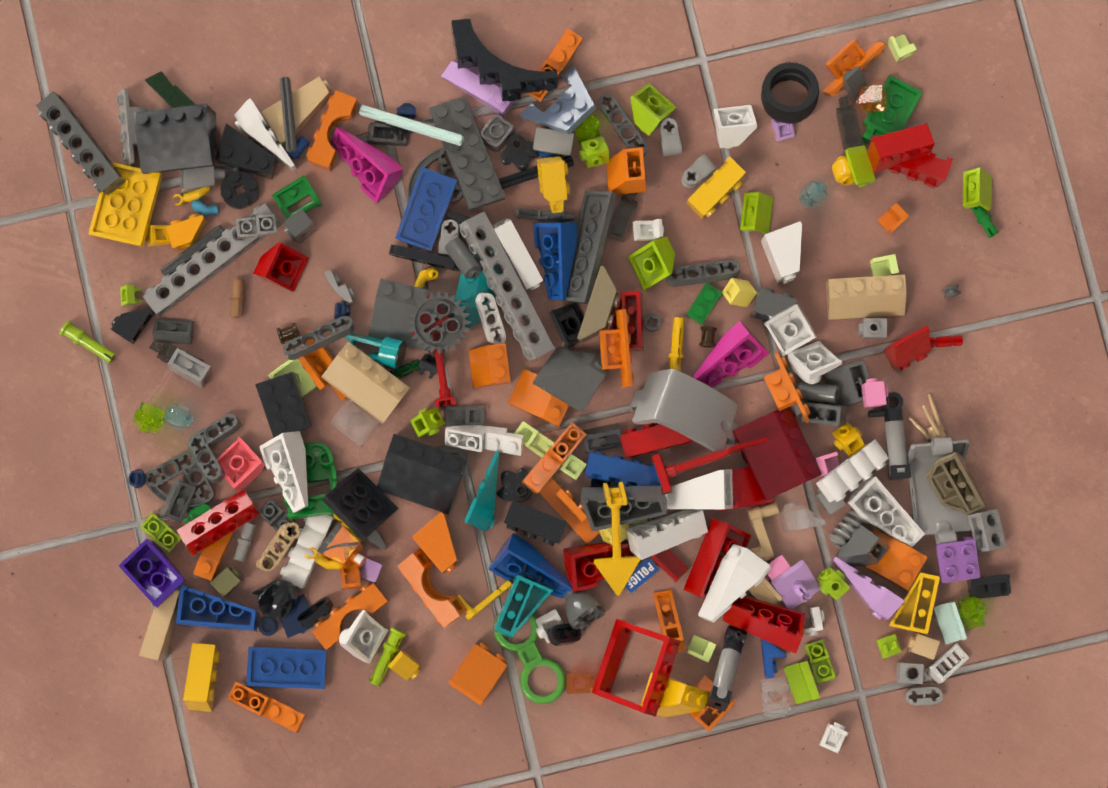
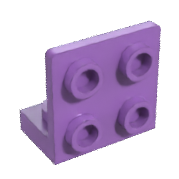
[936,536,980,583]

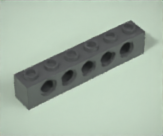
[36,91,126,195]

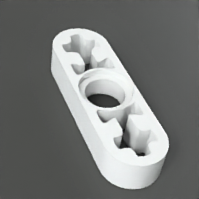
[475,292,506,345]

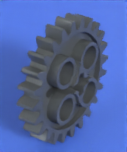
[408,291,471,354]

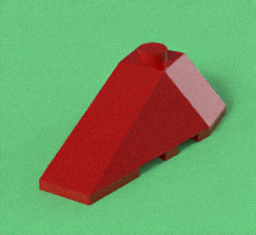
[563,541,641,592]

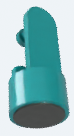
[345,332,406,369]

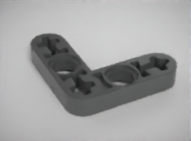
[188,414,241,483]

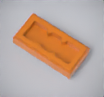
[340,563,362,590]

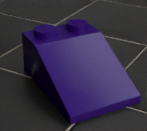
[118,538,186,608]

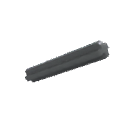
[280,77,297,152]
[161,225,224,276]

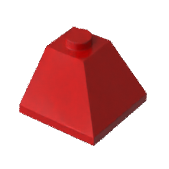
[253,242,309,292]

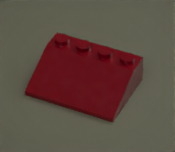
[733,407,822,501]

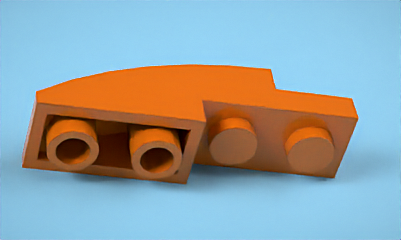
[528,28,583,102]
[522,422,587,494]
[227,681,307,733]

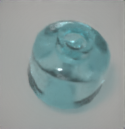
[799,181,828,209]
[163,403,193,431]

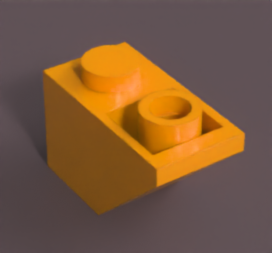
[166,214,207,251]

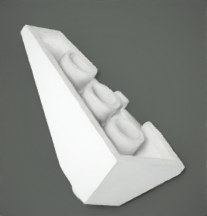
[234,98,297,171]
[259,431,308,513]
[848,477,925,547]
[698,544,771,623]

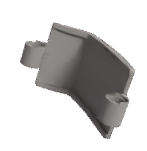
[629,369,739,452]
[907,437,971,545]

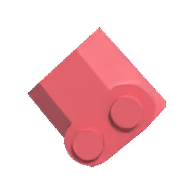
[217,436,265,491]

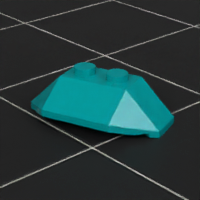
[451,255,499,328]

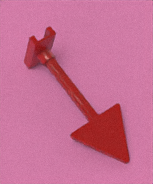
[413,293,458,408]
[652,437,769,494]

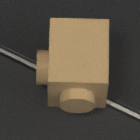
[907,633,940,660]

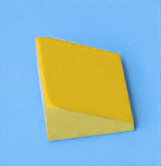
[147,225,171,247]

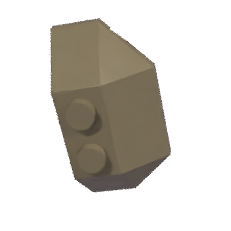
[577,266,620,343]
[926,452,986,515]

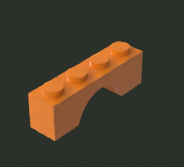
[306,90,359,172]
[397,549,467,628]
[312,583,389,650]

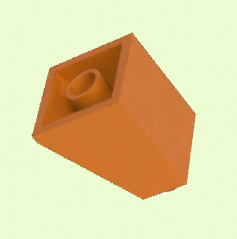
[412,512,459,573]
[448,642,508,706]

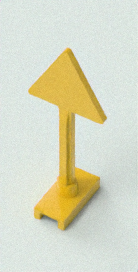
[594,482,640,596]

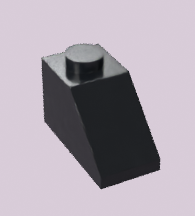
[111,308,155,344]

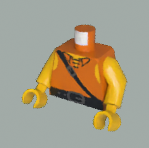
[305,514,367,570]

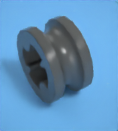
[942,284,961,299]
[644,314,661,332]

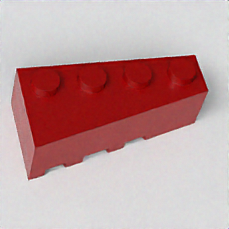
[620,423,693,458]
[722,596,805,654]

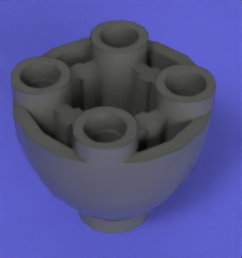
[564,590,605,631]

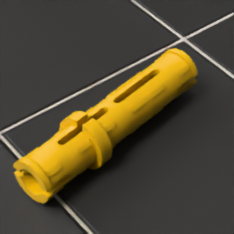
[668,317,685,372]

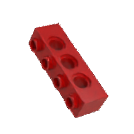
[177,489,260,556]

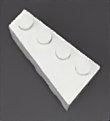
[625,509,708,560]

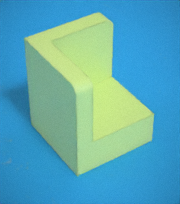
[887,34,917,62]
[870,254,899,276]
[686,635,716,663]

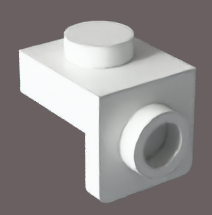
[633,219,664,241]
[803,607,825,636]
[535,609,564,643]
[819,722,848,753]

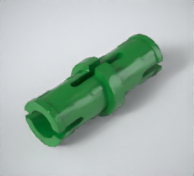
[971,206,999,238]

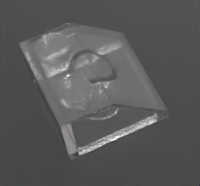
[779,502,826,533]

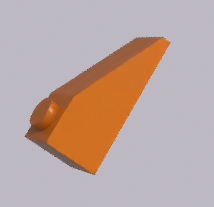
[193,531,235,581]
[653,589,685,652]

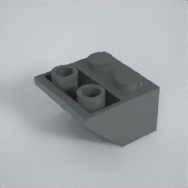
[750,288,797,321]
[824,360,870,406]
[837,525,890,567]

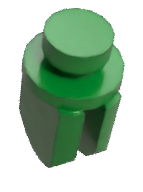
[183,504,211,524]

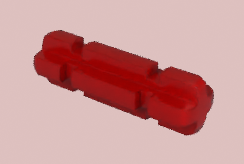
[930,335,963,348]

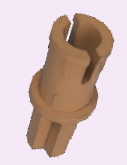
[229,279,245,318]

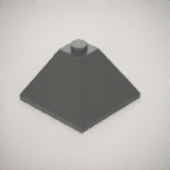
[532,347,609,413]

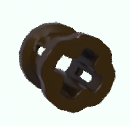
[277,323,300,344]
[699,326,717,348]

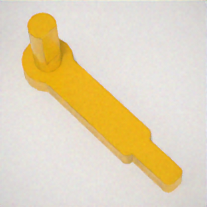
[457,580,512,621]

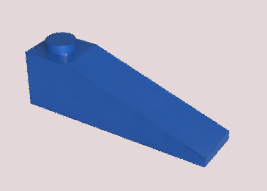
[533,222,577,300]
[488,533,572,599]

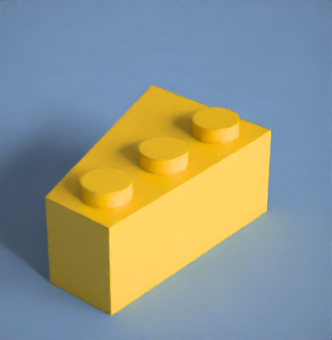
[686,156,746,219]
[889,572,940,635]
[183,643,220,712]

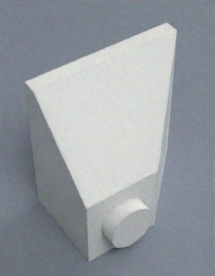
[714,105,757,149]

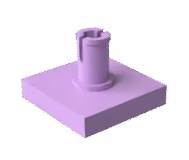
[771,560,820,610]

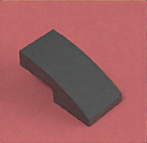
[444,406,485,426]
[367,530,387,550]

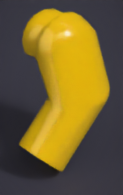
[414,268,439,289]

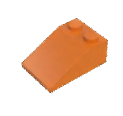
[507,369,570,428]
[863,528,927,591]

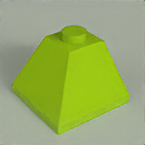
[630,83,677,136]
[628,237,675,290]

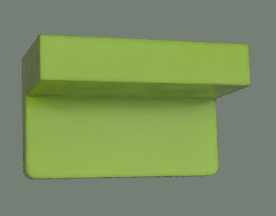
[845,145,876,188]
[963,168,992,211]
[740,192,773,234]
[784,660,820,704]

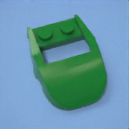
[282,442,337,521]

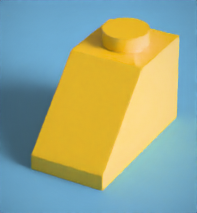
[388,650,421,681]

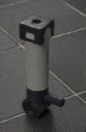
[868,392,911,480]
[706,624,748,712]

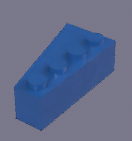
[585,451,661,486]
[176,585,259,632]

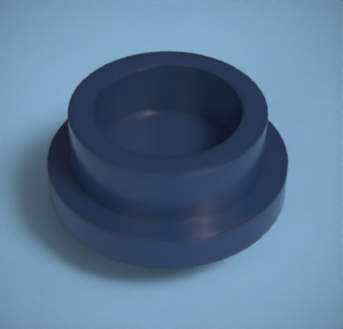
[129,469,145,488]
[259,617,278,636]

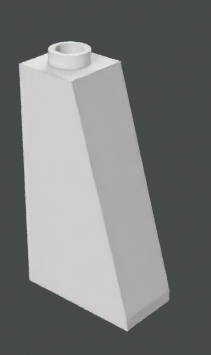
[492,218,543,290]
[665,469,733,509]

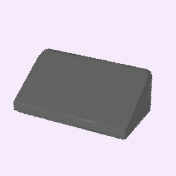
[152,318,194,344]
[583,423,622,454]
[160,478,197,522]

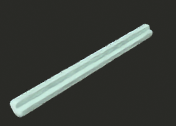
[359,105,464,146]

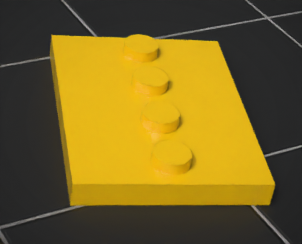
[88,162,163,247]

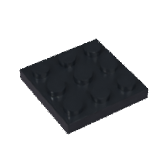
[322,468,399,542]

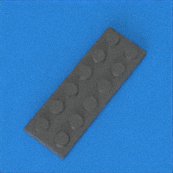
[429,96,505,212]
[560,190,617,304]

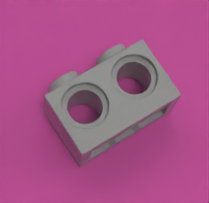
[968,509,1007,553]

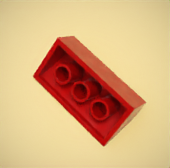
[683,518,751,599]

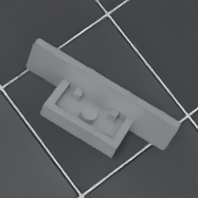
[116,89,148,166]

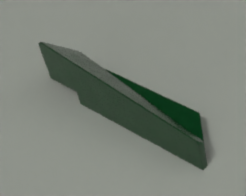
[145,71,217,149]

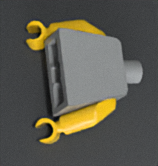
[173,166,225,206]

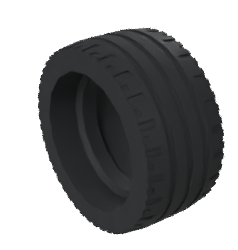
[761,62,819,124]

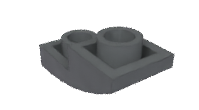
[843,66,868,104]
[258,499,300,535]

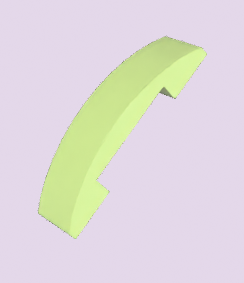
[514,421,587,480]

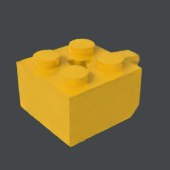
[537,156,570,213]

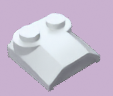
[764,304,817,356]
[788,341,842,384]
[339,610,388,664]

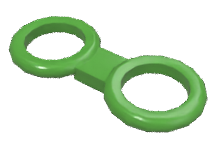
[493,613,566,704]

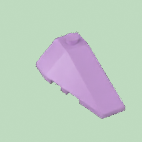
[441,61,516,118]
[831,557,904,620]

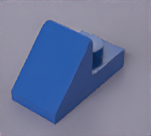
[760,639,788,679]

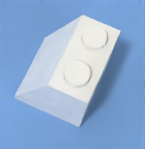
[761,221,802,284]

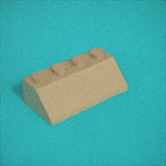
[825,275,907,320]
[321,342,410,423]

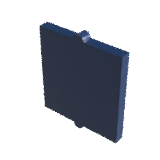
[279,594,317,638]

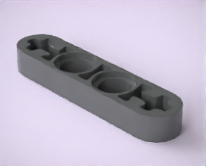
[598,93,647,156]
[666,260,740,287]
[283,316,354,360]

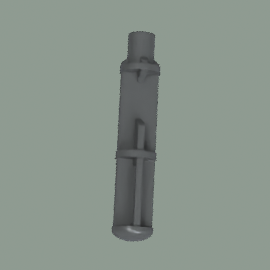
[515,208,574,222]

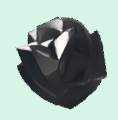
[252,579,301,620]

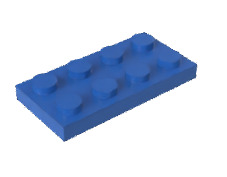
[395,167,457,252]
[246,647,327,689]

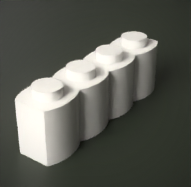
[816,439,889,503]
[280,515,335,589]

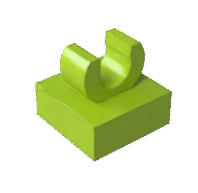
[120,284,142,306]
[876,634,902,659]

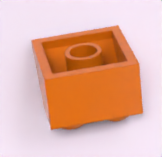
[468,343,511,388]

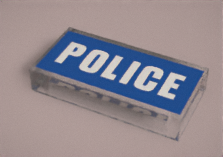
[625,557,661,595]

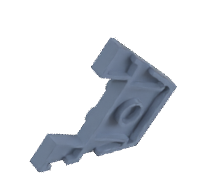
[519,64,596,134]

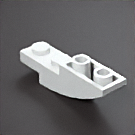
[445,425,524,456]

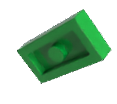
[686,283,722,325]

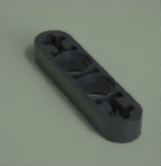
[389,245,460,272]

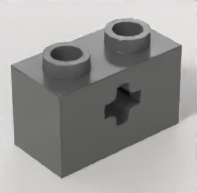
[283,208,318,244]
[802,401,848,426]

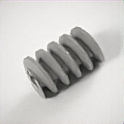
[828,510,870,550]

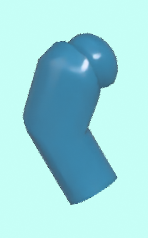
[191,198,219,216]

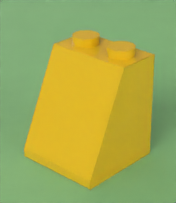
[641,672,709,718]

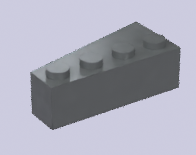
[581,486,667,532]

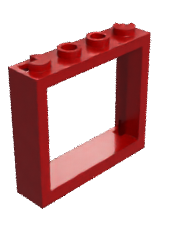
[592,619,681,717]

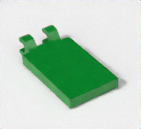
[861,75,923,143]

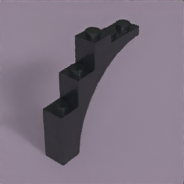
[451,18,558,102]

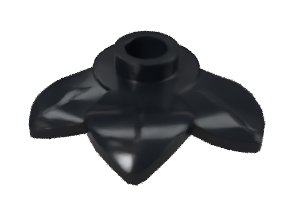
[501,134,539,171]
[496,468,532,502]

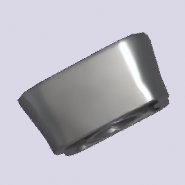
[480,114,516,152]

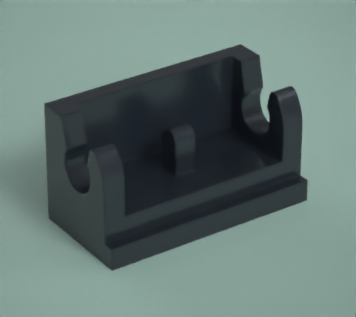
[967,574,1011,600]

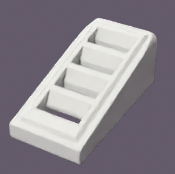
[926,643,969,684]

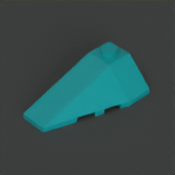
[464,451,500,532]

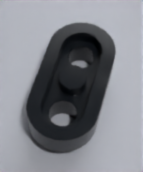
[297,597,333,628]
[547,623,581,646]

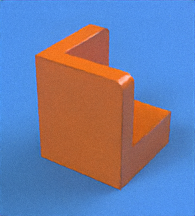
[877,202,909,235]

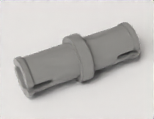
[233,522,256,562]

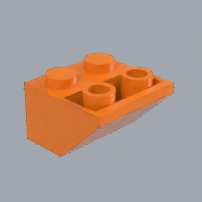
[606,147,647,195]
[689,675,735,732]

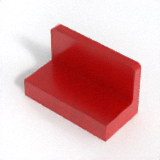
[650,549,689,583]

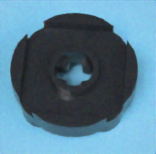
[220,171,259,210]

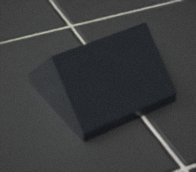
[550,303,584,349]

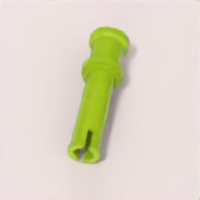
[59,320,116,364]
[369,627,407,687]

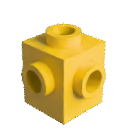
[832,422,865,457]

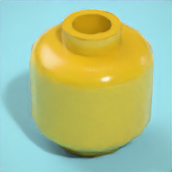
[832,156,854,185]

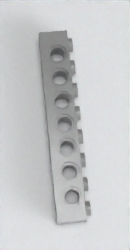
[143,203,281,317]
[459,212,555,361]

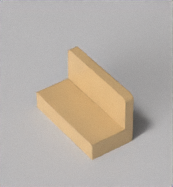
[748,577,783,604]

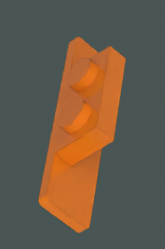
[823,40,886,96]
[599,309,634,388]
[298,329,347,400]
[764,352,811,423]
[539,478,600,544]

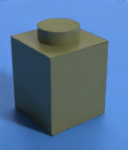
[210,567,243,597]

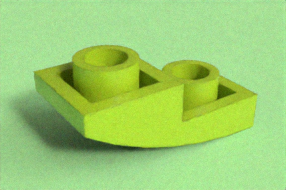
[140,512,181,553]
[804,639,836,685]

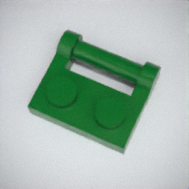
[272,175,322,219]

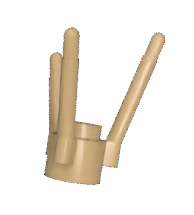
[908,394,946,440]

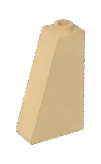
[261,77,332,148]
[139,587,180,660]

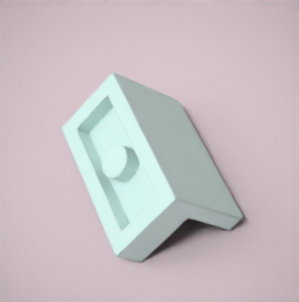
[933,601,967,645]

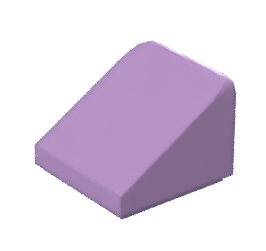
[771,119,795,141]
[360,559,383,583]

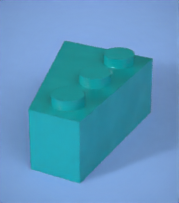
[493,575,553,638]

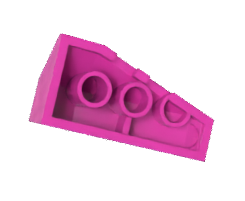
[331,127,403,203]
[692,321,769,388]

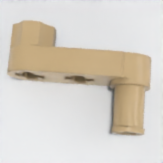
[747,502,779,562]
[256,522,300,571]

